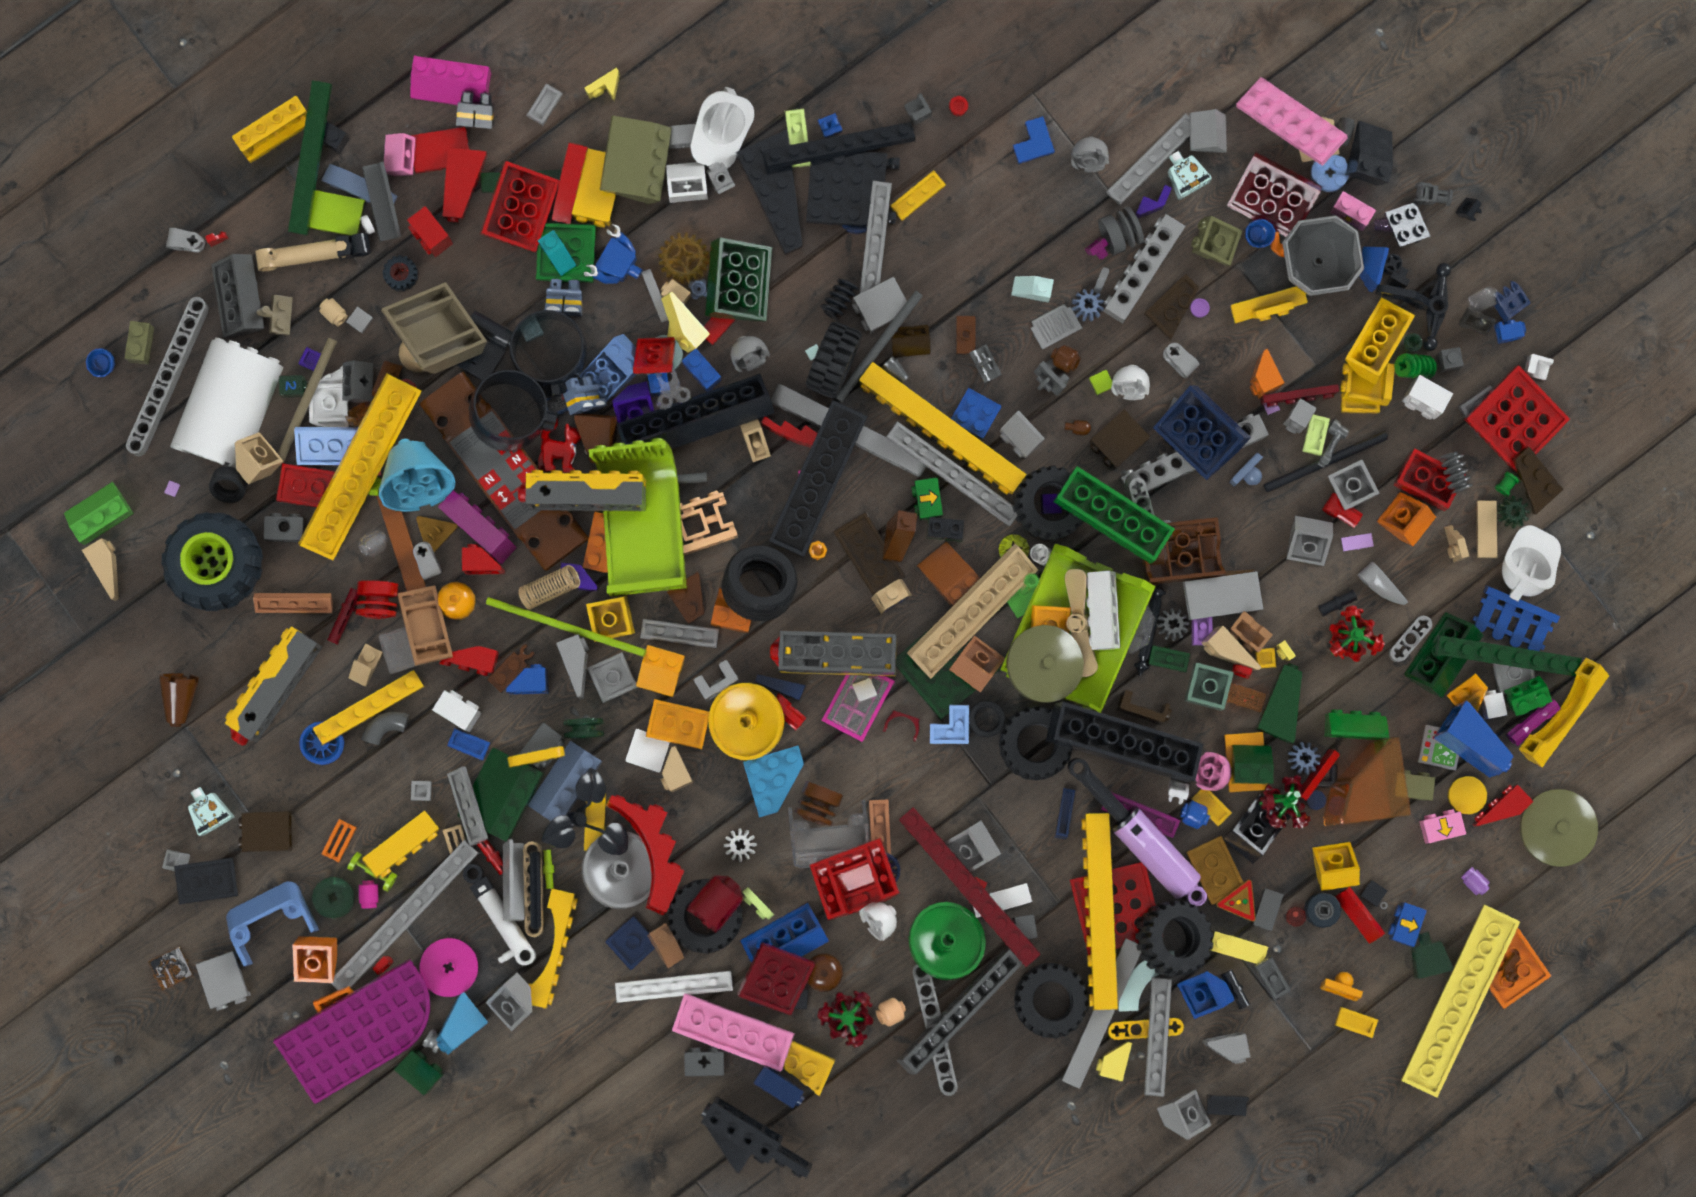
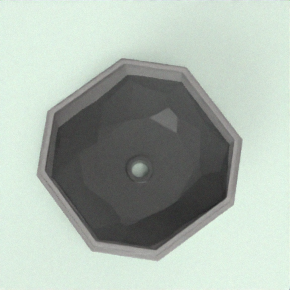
[1282,215,1364,296]

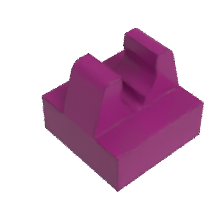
[1085,238,1108,260]

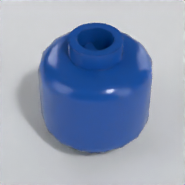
[1180,801,1210,829]

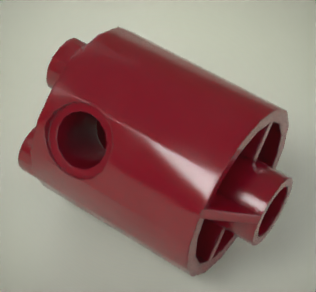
[687,875,744,932]

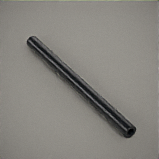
[1263,431,1388,493]

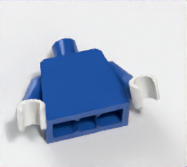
[584,224,643,284]

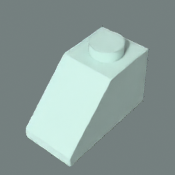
[1011,276,1054,302]

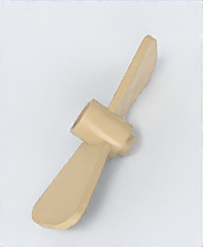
[1065,569,1098,677]

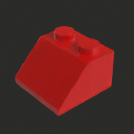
[462,544,505,575]

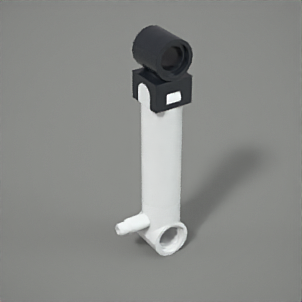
[463,864,536,965]

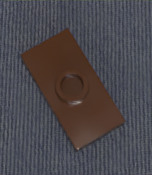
[956,316,976,355]

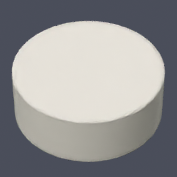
[360,215,375,235]

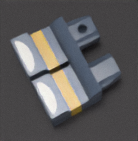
[545,279,583,316]
[563,376,607,415]

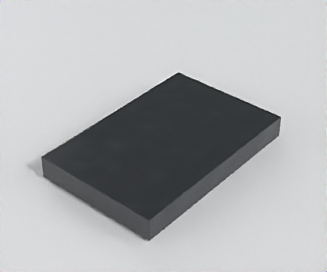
[174,857,238,905]

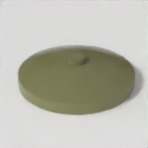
[1007,625,1084,703]
[1519,789,1598,867]

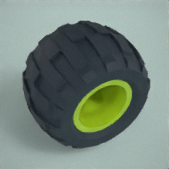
[161,512,263,611]

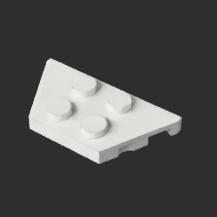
[309,366,349,427]

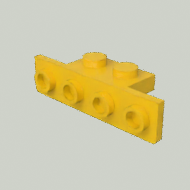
[1230,286,1308,323]

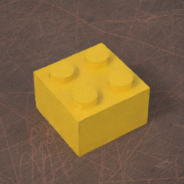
[586,596,635,642]

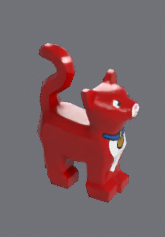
[538,419,581,473]

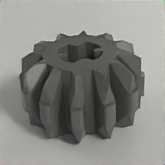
[1156,608,1189,641]

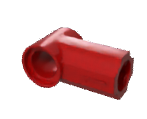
[1322,493,1363,528]
[776,693,806,730]

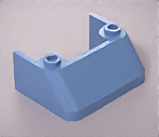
[226,882,319,966]

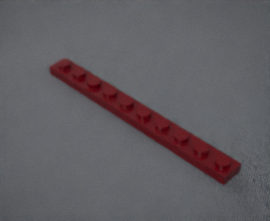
[899,807,1041,967]

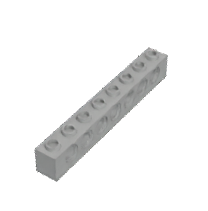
[1119,413,1269,500]

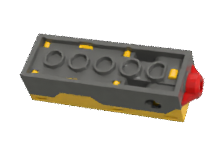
[518,470,646,511]
[225,626,323,746]
[770,631,897,676]

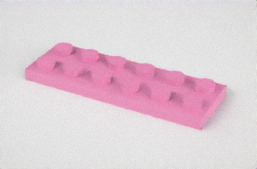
[1236,77,1348,166]
[672,993,795,1071]

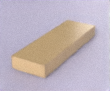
[1476,501,1497,558]

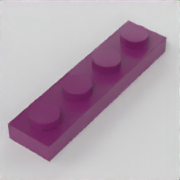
[1101,791,1180,838]

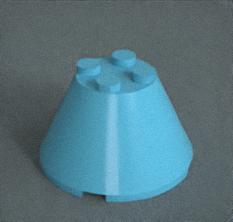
[378,439,456,512]

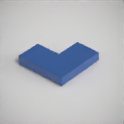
[1013,117,1055,164]

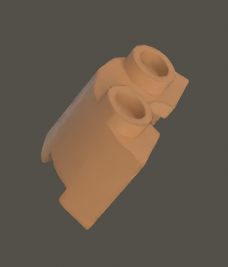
[1229,611,1273,653]

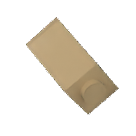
[740,419,771,462]

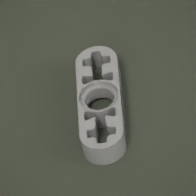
[641,269,668,323]
[1389,616,1432,662]

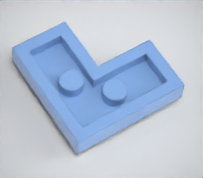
[930,704,969,744]

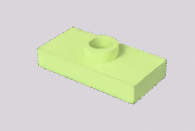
[1302,415,1330,456]

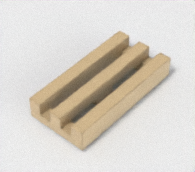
[443,824,473,862]

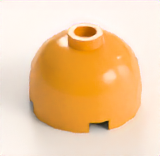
[438,582,476,620]

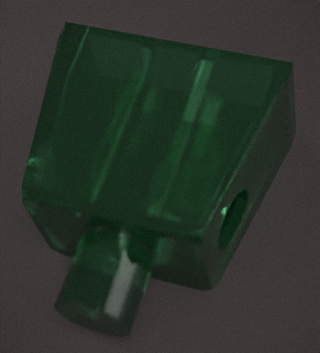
[1411,931,1454,979]

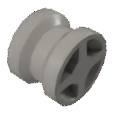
[422,1029,440,1053]

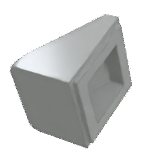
[162,849,190,871]

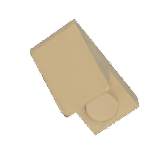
[349,644,383,687]

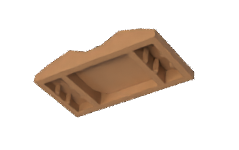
[397,585,453,666]

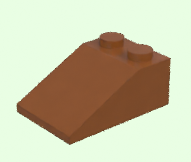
[917,542,980,607]

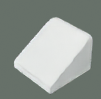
[852,678,877,703]

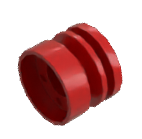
[356,581,398,619]

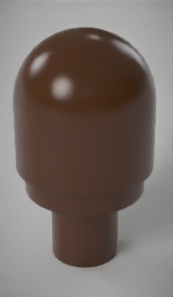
[1064,420,1091,436]

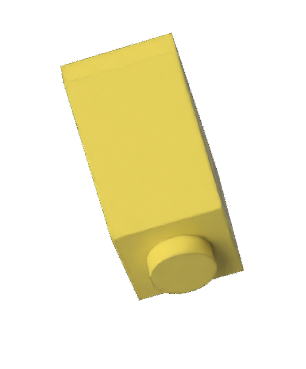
[1096,1041,1132,1081]

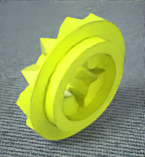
[999,534,1029,557]

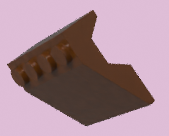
[1143,517,1226,585]

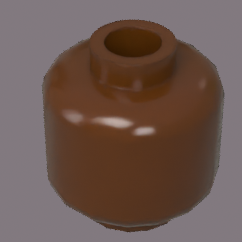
[1051,345,1081,373]

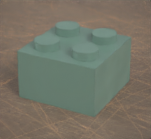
[1184,662,1234,711]

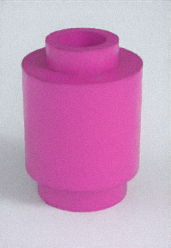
[358,880,379,908]

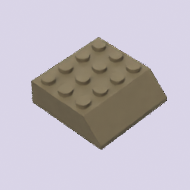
[381,282,487,374]

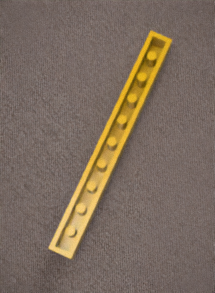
[859,362,1027,495]
[1081,813,1118,1010]

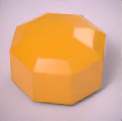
[808,541,827,560]

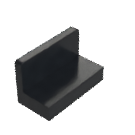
[1206,1094,1249,1116]

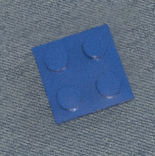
[951,388,1002,440]

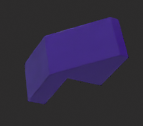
[1136,185,1172,219]
[561,563,599,592]

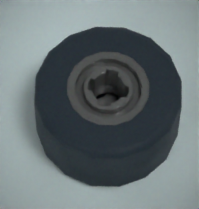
[1304,893,1341,928]

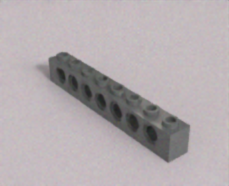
[897,949,1023,1074]

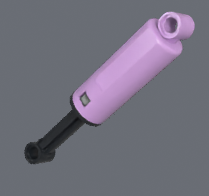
[1067,758,1207,906]

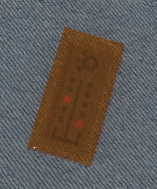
[1226,683,1266,712]

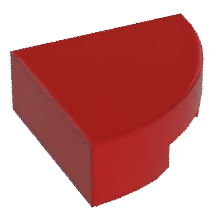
[205,232,229,247]

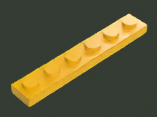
[313,670,424,746]

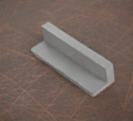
[503,839,524,921]

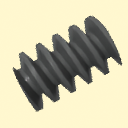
[1439,451,1473,494]

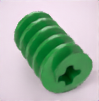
[1394,353,1437,379]

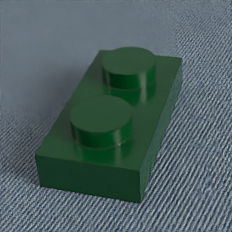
[1148,646,1190,673]

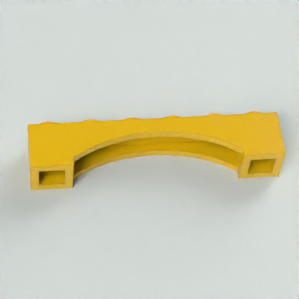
[1519,658,1609,767]
[528,889,578,1008]

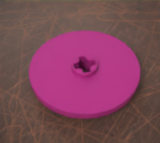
[420,938,478,997]

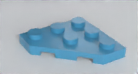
[743,746,804,818]

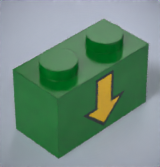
[911,478,943,521]

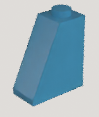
[436,992,488,1055]

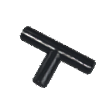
[1317,764,1353,787]

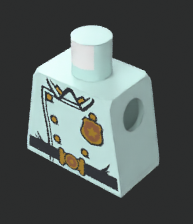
[1168,151,1212,200]
[188,787,235,836]

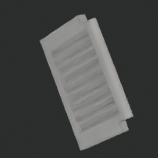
[1030,304,1082,350]

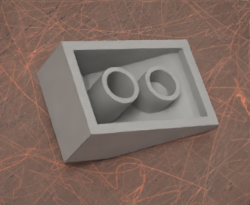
[556,635,589,700]

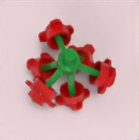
[1329,606,1385,662]

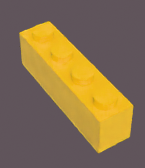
[362,810,439,879]

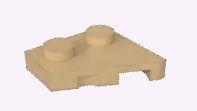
[1444,525,1469,562]

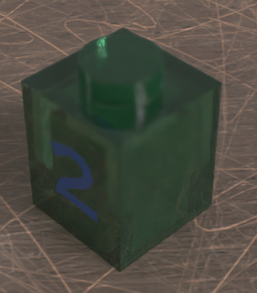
[279,375,308,398]

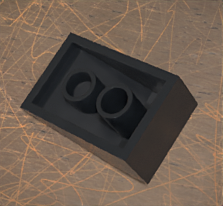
[1346,120,1393,186]
[1223,792,1291,864]

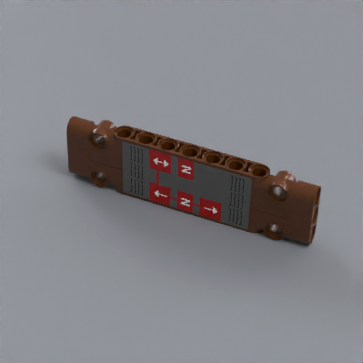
[419,372,589,571]

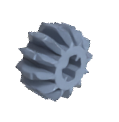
[1072,289,1104,321]
[1287,742,1321,775]

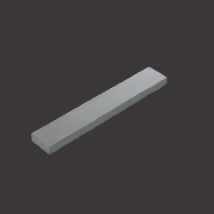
[1106,114,1190,206]
[860,181,892,294]
[1144,977,1172,1097]

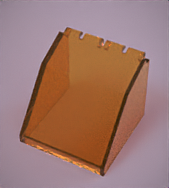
[1323,737,1411,826]

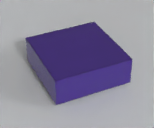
[298,347,321,371]
[1041,494,1062,514]

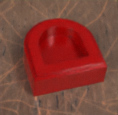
[1231,664,1253,679]
[373,956,394,975]

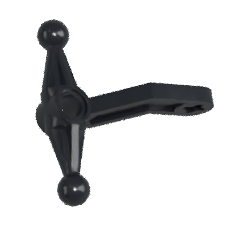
[1376,263,1451,351]

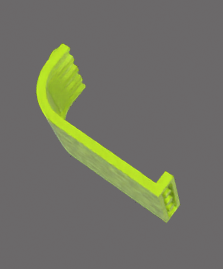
[589,438,687,597]

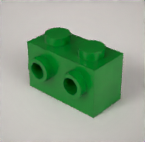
[1504,676,1553,716]

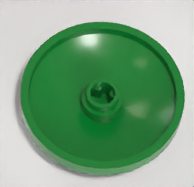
[909,902,986,980]

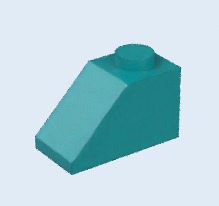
[538,230,577,276]

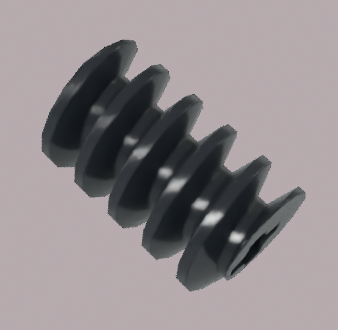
[820,278,859,322]

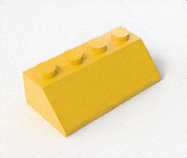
[1345,297,1415,385]

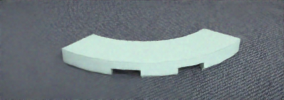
[1118,951,1174,1011]

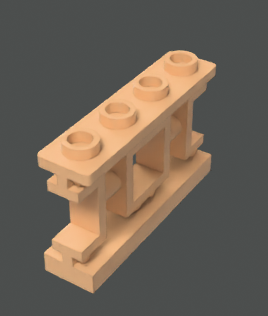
[680,491,738,556]

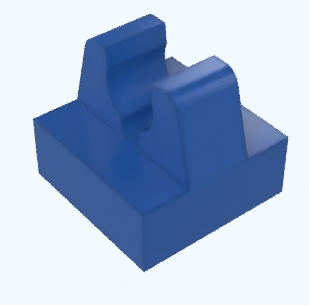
[818,113,843,138]

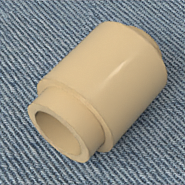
[319,298,348,327]

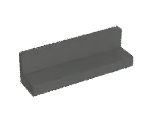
[362,162,401,242]

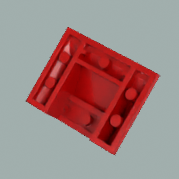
[810,838,900,920]

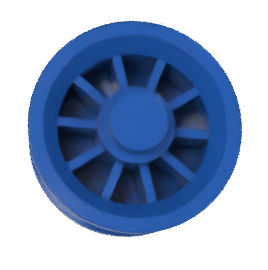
[300,722,344,765]

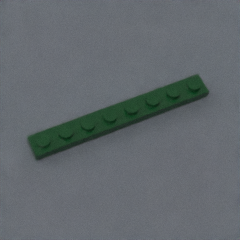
[1435,635,1582,676]

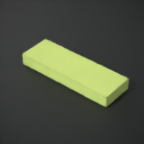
[785,109,811,168]

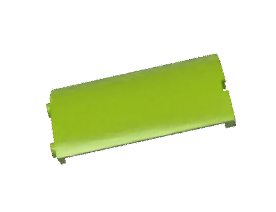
[1000,544,1155,713]

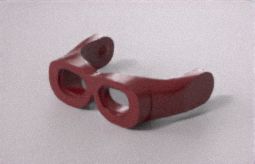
[883,710,920,742]

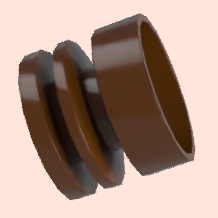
[794,781,843,826]

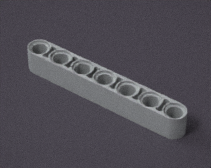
[912,964,957,1096]

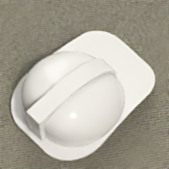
[691,86,754,168]
[1502,525,1561,601]

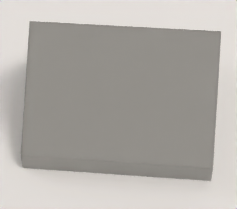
[1189,109,1227,153]

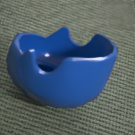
[1245,219,1275,248]
[85,349,115,377]

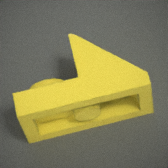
[585,68,620,101]

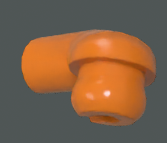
[1270,232,1285,257]

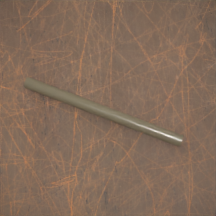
[277,337,337,463]

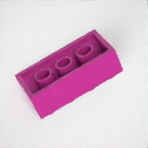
[410,56,491,105]

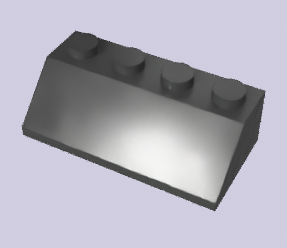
[211,254,264,338]

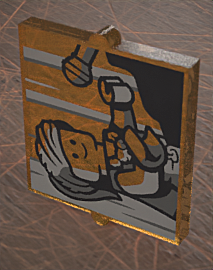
[149,946,193,991]

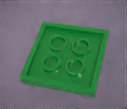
[536,223,596,283]

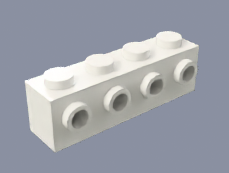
[1086,571,1120,650]

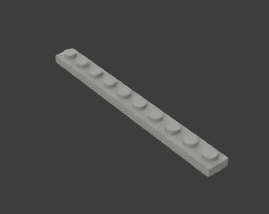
[331,840,479,990]

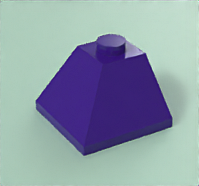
[612,381,654,423]

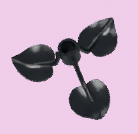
[541,768,628,855]

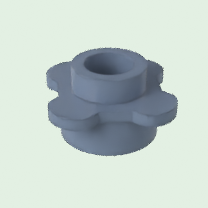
[688,279,707,300]

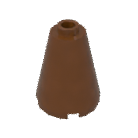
[159,673,199,727]

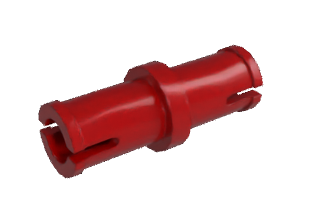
[476,839,503,875]

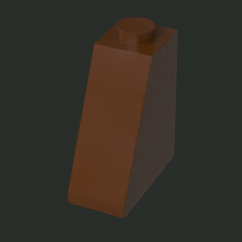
[574,413,617,463]
[883,510,917,562]

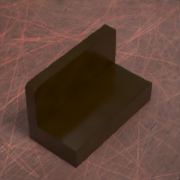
[891,325,931,357]

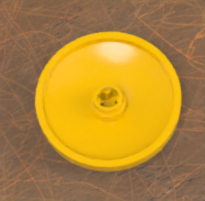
[709,683,784,760]

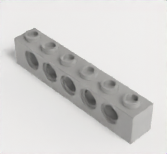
[1103,214,1185,324]

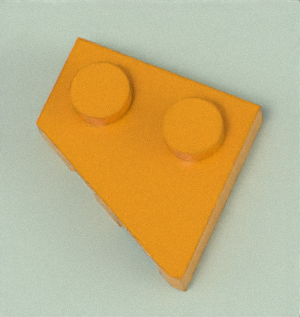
[1446,673,1488,712]

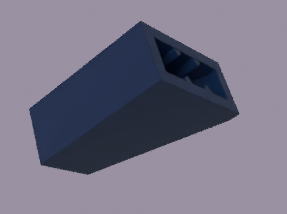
[754,1066,805,1108]

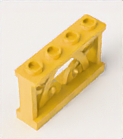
[232,96,307,163]

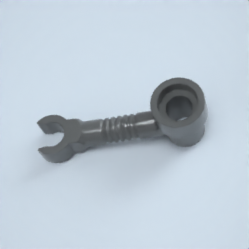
[1318,418,1350,468]

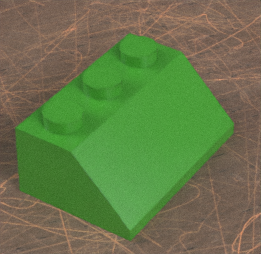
[64,482,134,545]

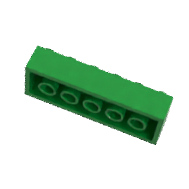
[1053,466,1175,564]

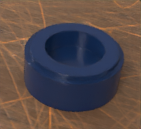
[1306,790,1326,810]

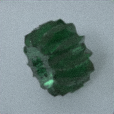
[1497,496,1530,529]

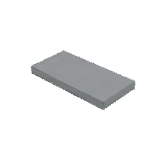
[1183,572,1263,620]

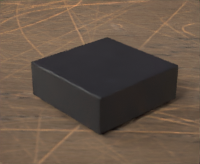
[1360,880,1387,907]

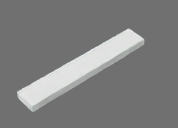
[615,971,733,1003]

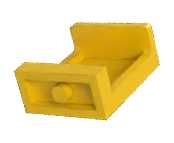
[1340,363,1395,406]

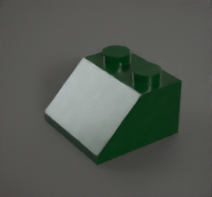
[1231,745,1274,785]
[394,1050,444,1095]

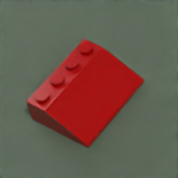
[480,161,560,253]

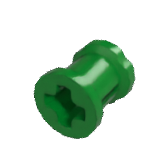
[1494,471,1520,497]

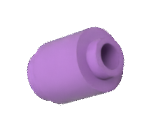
[1461,867,1490,896]

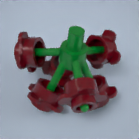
[1259,775,1311,829]
[818,991,874,1047]

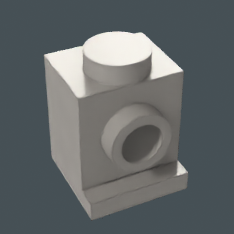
[706,162,735,194]

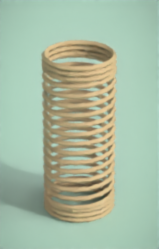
[519,565,580,609]

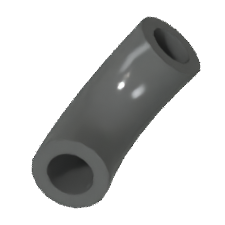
[361,711,410,745]

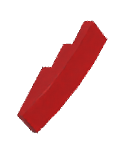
[552,142,588,224]
[761,417,818,448]

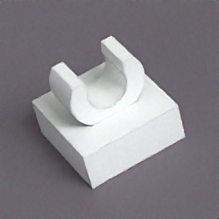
[1168,780,1189,804]

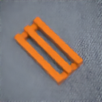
[322,819,357,862]

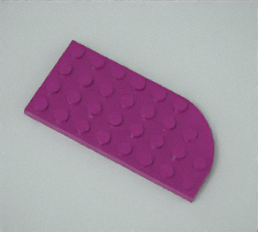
[273,959,430,1104]

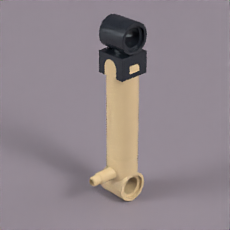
[255,233,371,271]

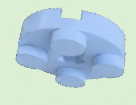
[1310,155,1349,192]

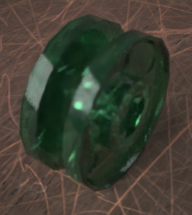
[563,718,604,739]
[312,877,355,918]

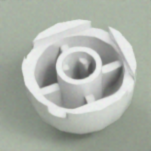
[1111,365,1150,400]
[860,902,897,941]

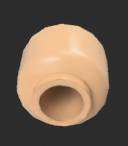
[876,998,906,1027]

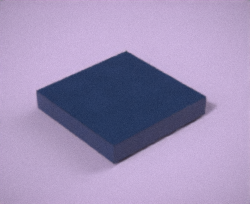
[605,916,655,971]

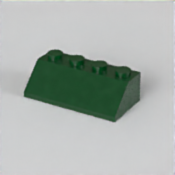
[1404,612,1484,698]

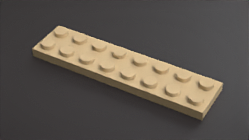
[907,544,1038,679]

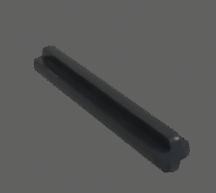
[530,852,541,929]

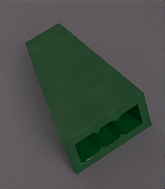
[1255,663,1302,744]

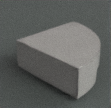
[1093,267,1109,293]

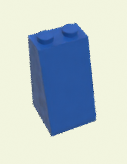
[1434,701,1514,778]

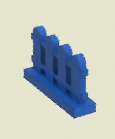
[1472,585,1560,651]

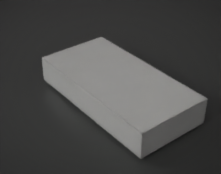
[527,84,563,126]

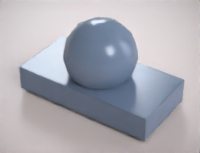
[1229,453,1263,487]

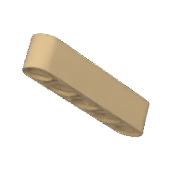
[523,841,544,937]

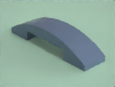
[321,164,398,203]

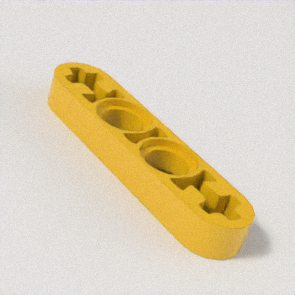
[1107,1018,1184,1040]

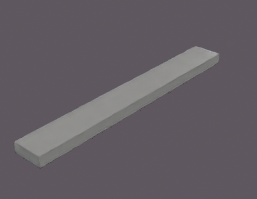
[886,421,1017,526]
[1062,938,1141,1089]

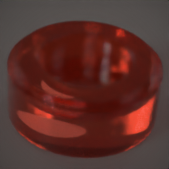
[1286,907,1306,927]

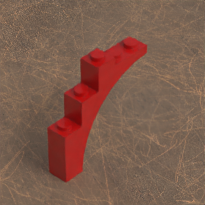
[605,795,685,916]

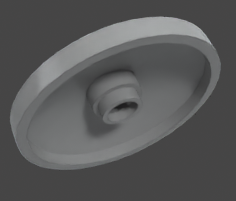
[582,832,651,909]

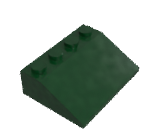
[705,237,772,322]
[457,747,544,842]

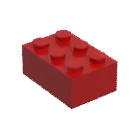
[1393,448,1466,511]

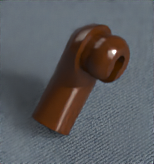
[1503,952,1521,982]

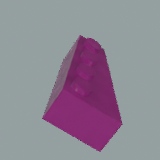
[438,490,517,565]

